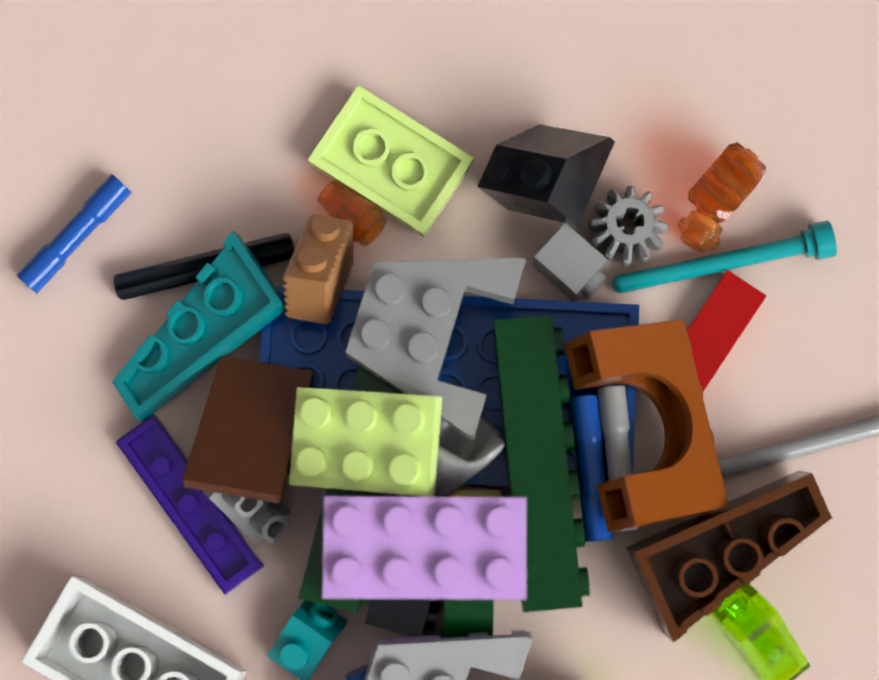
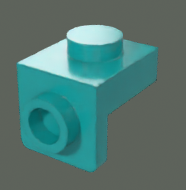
[267,600,348,680]

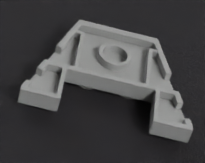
[346,257,526,440]
[364,630,533,680]

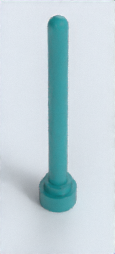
[612,220,837,293]

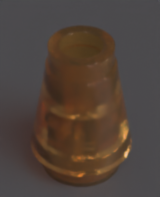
[318,181,387,246]

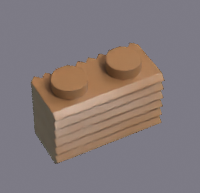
[282,214,354,324]

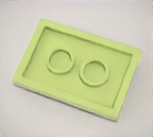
[307,85,474,238]
[289,387,442,497]

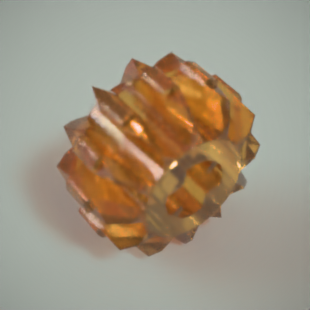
[688,142,766,224]

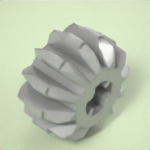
[588,185,669,266]

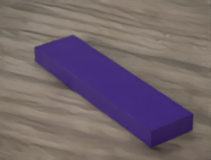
[116,414,265,595]

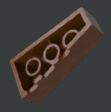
[626,470,832,643]

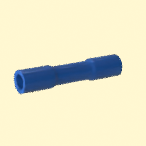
[16,174,132,294]
[570,395,614,542]

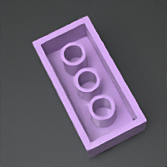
[323,496,527,600]

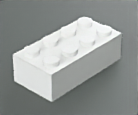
[21,576,248,680]

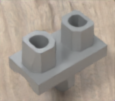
[203,491,291,545]

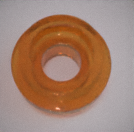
[677,211,723,252]

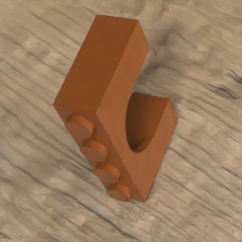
[564,319,729,533]

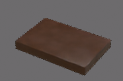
[183,356,314,504]

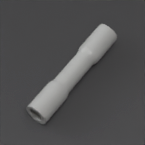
[597,386,640,533]

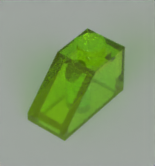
[711,583,810,680]

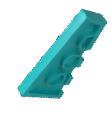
[112,231,286,421]

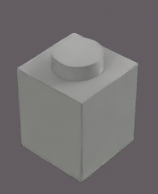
[532,223,608,301]

